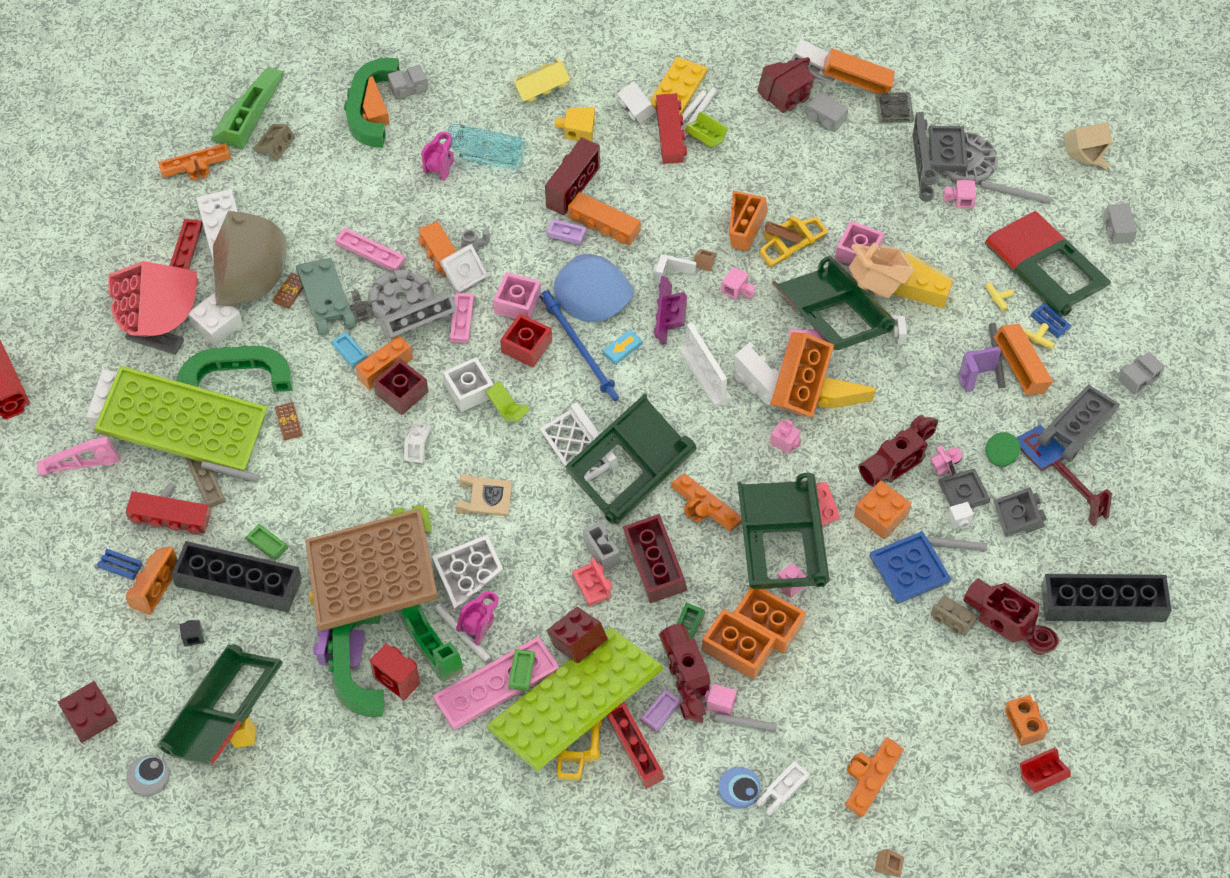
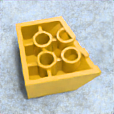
[893,251,954,308]

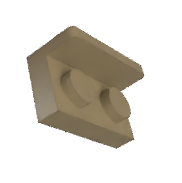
[254,124,295,161]
[931,595,978,637]

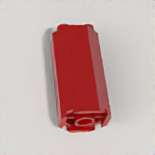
[0,340,30,420]

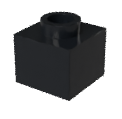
[179,620,205,647]

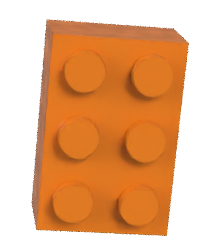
[733,588,806,654]
[702,609,776,680]

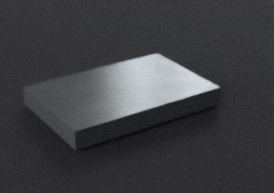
[928,126,968,171]

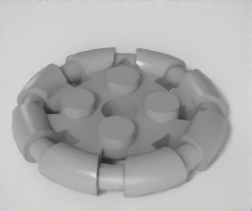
[940,132,998,183]
[368,269,434,319]

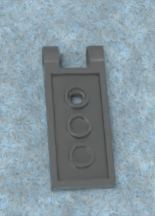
[912,112,937,202]
[1037,384,1120,462]

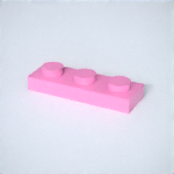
[450,293,474,343]

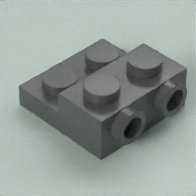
[993,487,1047,537]

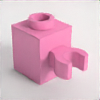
[943,180,976,208]
[721,267,756,300]
[770,419,801,454]

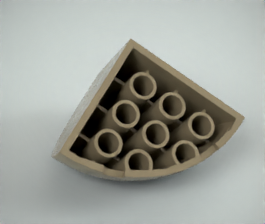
[213,211,287,306]

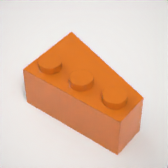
[729,190,768,251]

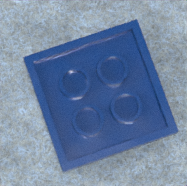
[869,531,951,604]

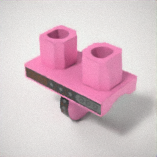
[930,445,963,477]

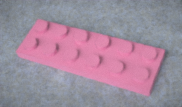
[433,636,560,731]

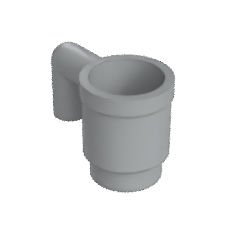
[461,229,490,253]

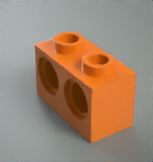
[1004,695,1048,746]

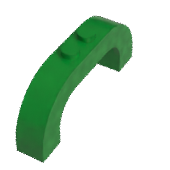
[344,58,400,148]
[177,345,293,392]
[398,604,463,682]
[328,615,384,717]

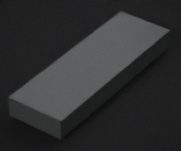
[125,332,184,355]

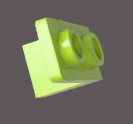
[486,381,530,422]

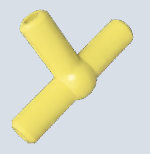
[985,282,1014,312]
[1022,323,1055,349]

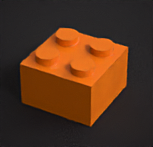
[854,480,911,539]

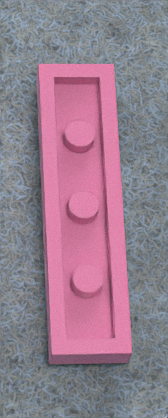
[335,228,406,271]

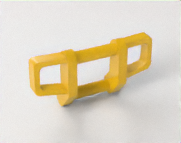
[759,216,828,267]
[556,719,603,780]

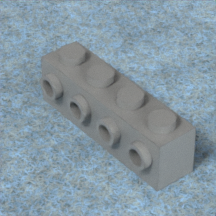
[378,292,457,339]

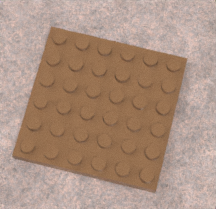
[305,509,438,631]

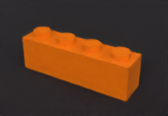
[822,48,895,96]
[568,192,641,246]
[994,324,1053,395]

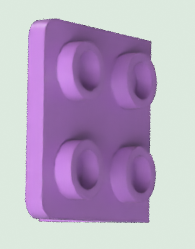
[959,347,1001,392]
[314,628,365,668]

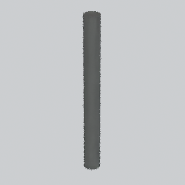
[989,323,1006,388]

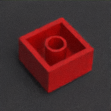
[500,313,552,367]
[369,643,420,701]

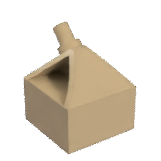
[1063,122,1113,170]

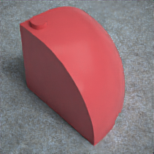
[108,261,198,337]

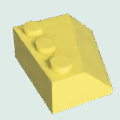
[513,57,570,103]

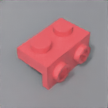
[572,557,613,607]

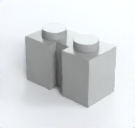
[388,64,428,99]
[807,93,848,132]
[1103,203,1137,244]
[1118,352,1165,395]
[583,522,620,571]

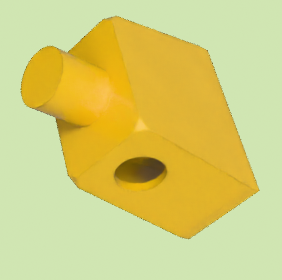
[555,107,595,142]

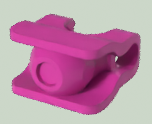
[421,132,454,181]
[456,591,499,645]

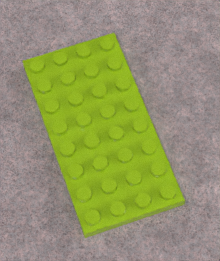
[94,366,267,471]
[486,627,663,771]

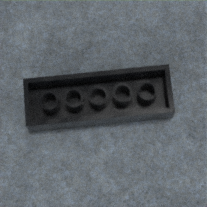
[171,541,302,613]
[1041,574,1172,622]

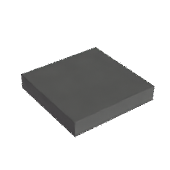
[938,468,990,508]

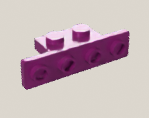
[654,275,687,345]

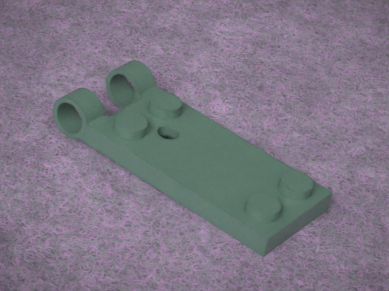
[296,258,356,335]

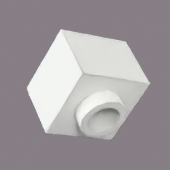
[947,502,974,529]

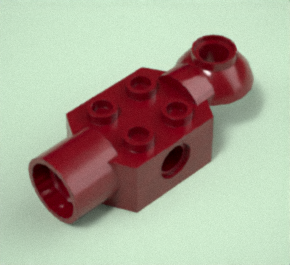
[858,415,938,487]
[963,578,1059,655]
[659,624,711,724]

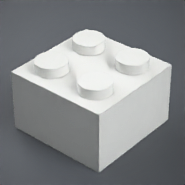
[188,293,243,346]
[443,357,494,412]

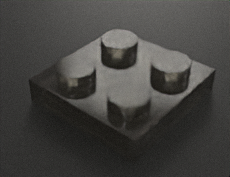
[875,92,914,124]

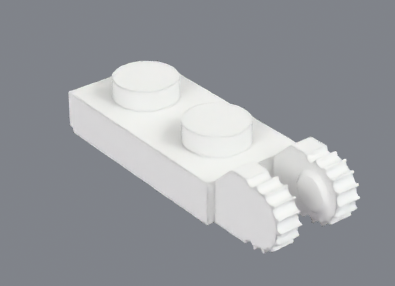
[756,761,810,816]

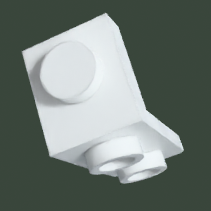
[653,254,696,283]

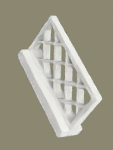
[680,322,731,408]
[540,402,619,487]

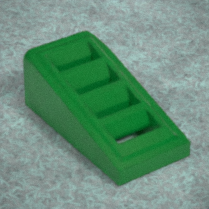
[677,602,706,639]

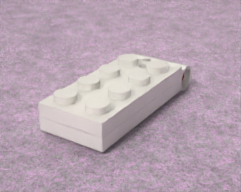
[196,189,237,263]

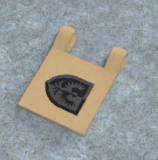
[456,474,512,516]

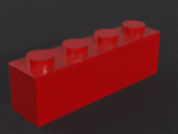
[656,93,687,164]
[126,491,211,535]
[607,702,664,789]

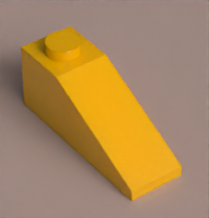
[817,377,876,408]

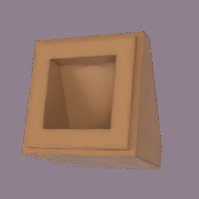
[694,249,717,271]
[874,849,904,877]

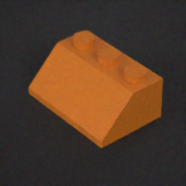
[126,547,177,615]

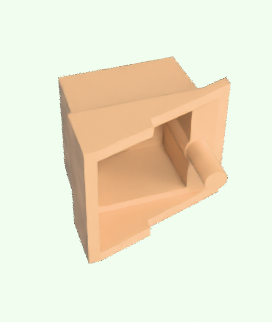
[849,243,914,299]

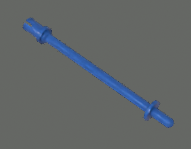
[540,290,619,401]

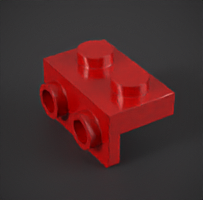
[1020,747,1071,793]

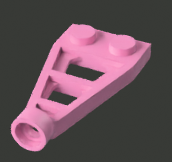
[37,437,121,476]

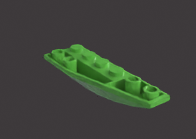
[211,67,284,149]

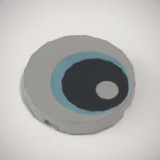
[126,755,169,797]

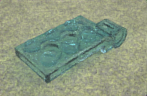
[445,124,526,169]

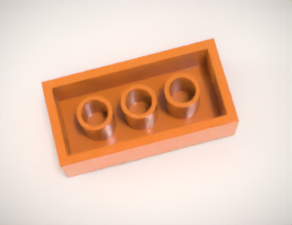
[770,332,834,417]

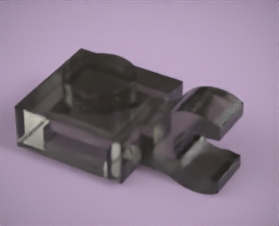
[350,290,373,323]

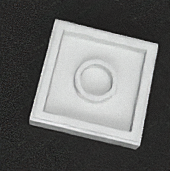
[439,244,488,293]

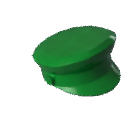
[985,432,1020,467]

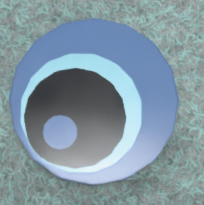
[718,767,761,809]

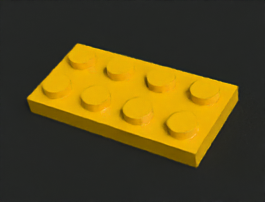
[650,57,708,115]

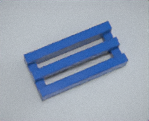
[1031,303,1071,339]
[97,548,143,580]

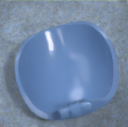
[553,254,634,322]

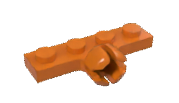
[158,143,231,181]
[671,473,742,532]
[844,737,904,817]

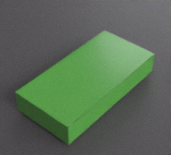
[246,524,288,561]
[508,649,536,692]

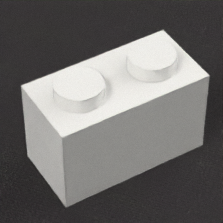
[618,81,656,124]

